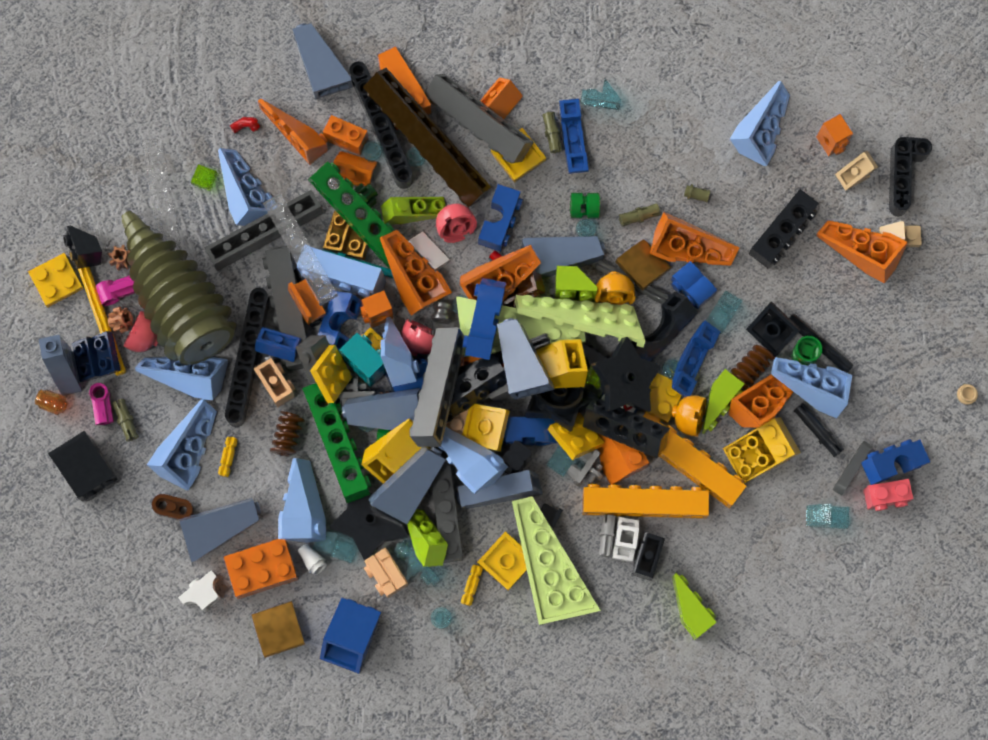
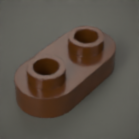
[152,494,194,520]

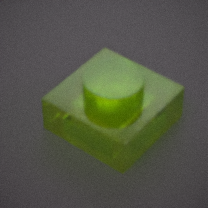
[191,164,218,191]

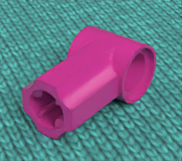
[96,276,135,306]
[89,383,114,426]

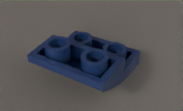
[72,331,121,382]

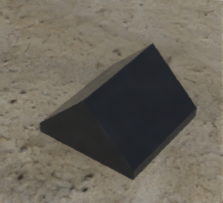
[746,301,801,357]

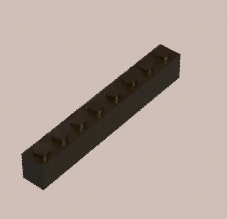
[363,68,492,208]

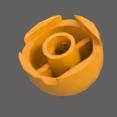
[595,271,635,305]
[672,395,707,437]

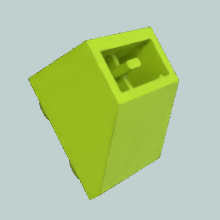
[554,266,597,302]

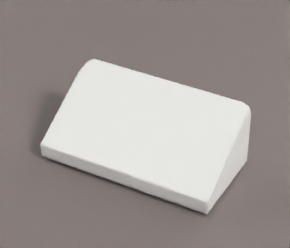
[409,232,450,271]

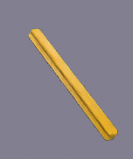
[78,267,126,376]

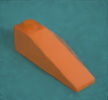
[378,47,431,130]
[258,99,328,165]
[650,212,739,266]
[816,220,907,283]
[380,230,452,316]
[460,245,541,301]
[728,375,793,428]
[597,433,649,485]

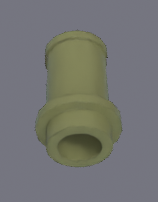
[684,184,710,203]

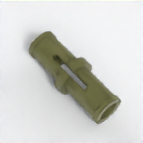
[542,112,563,153]
[618,203,661,227]
[112,399,139,442]

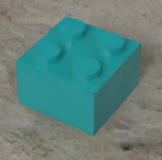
[339,333,386,387]

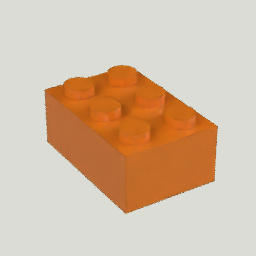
[223,539,299,600]

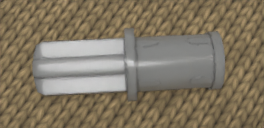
[599,515,616,557]

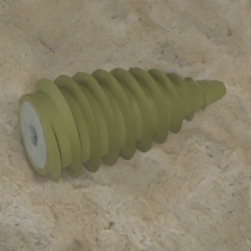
[121,211,237,365]

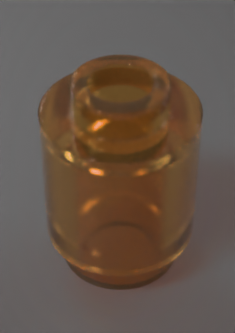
[35,389,68,415]

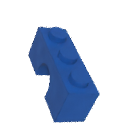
[478,184,523,252]
[318,291,362,353]
[861,439,930,485]

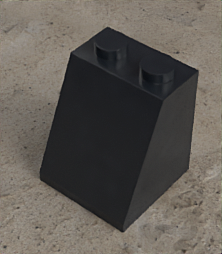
[48,431,118,502]

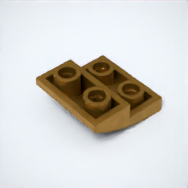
[323,211,375,260]
[615,239,671,291]
[252,601,305,658]

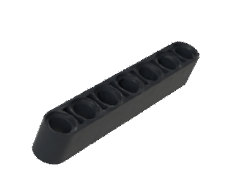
[349,61,413,189]
[225,287,270,427]

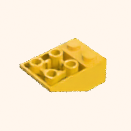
[536,339,588,388]
[722,417,801,484]
[361,418,431,484]

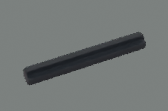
[789,313,853,373]

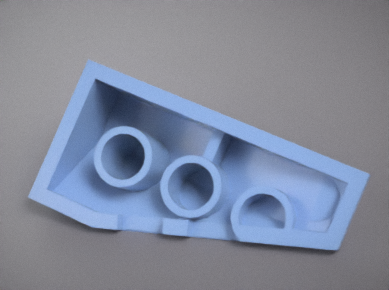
[730,81,790,166]
[218,148,278,226]
[381,317,419,387]
[135,357,228,401]
[771,357,852,419]
[147,399,217,490]
[438,427,508,494]
[278,458,326,543]

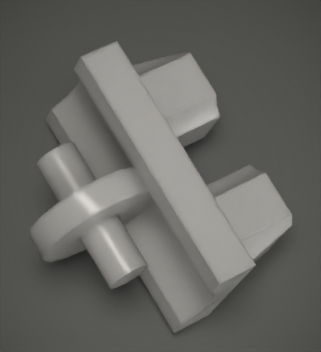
[337,377,375,409]
[566,450,603,487]

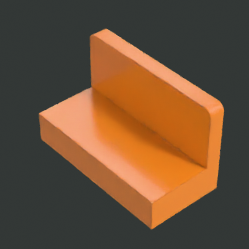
[480,77,523,119]
[333,151,377,186]
[288,279,326,324]

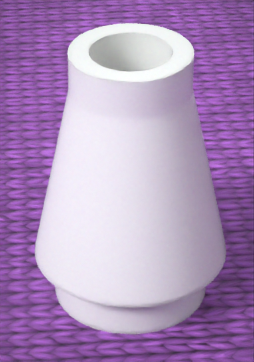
[298,544,327,575]

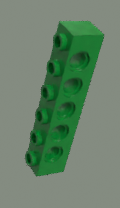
[307,161,395,269]
[302,383,372,503]

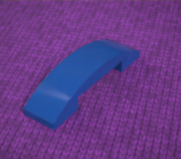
[559,99,589,174]
[672,320,720,397]

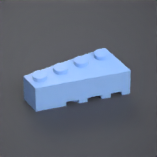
[297,245,386,298]

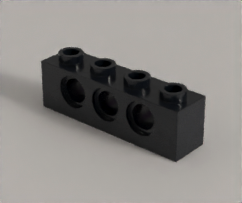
[749,189,819,269]
[447,353,507,422]
[583,397,670,458]

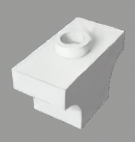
[612,517,639,562]
[178,570,221,612]

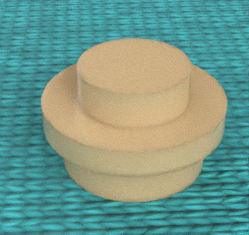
[957,384,978,405]

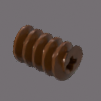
[731,345,775,390]
[270,411,305,457]

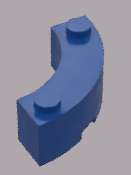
[462,278,506,360]
[502,417,557,446]

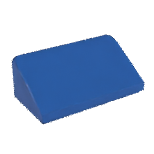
[255,327,301,362]

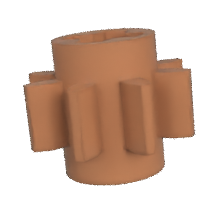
[108,245,130,271]
[108,307,133,333]

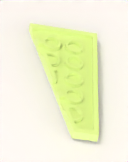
[515,295,645,348]
[456,296,586,357]
[512,496,601,625]

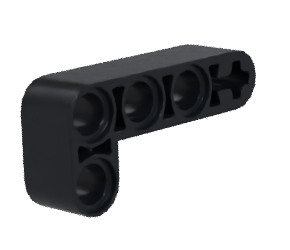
[889,137,932,217]

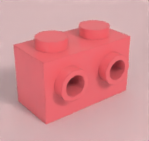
[863,479,913,511]

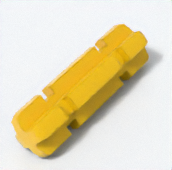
[218,437,238,477]
[461,565,483,606]

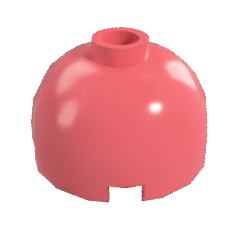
[436,204,477,243]
[124,311,158,353]
[401,319,434,357]

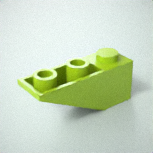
[381,197,446,225]
[702,369,744,434]
[407,509,448,567]
[672,573,717,640]

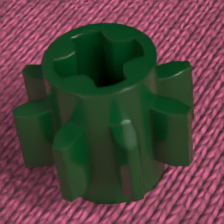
[354,183,378,208]

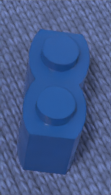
[671,261,717,309]

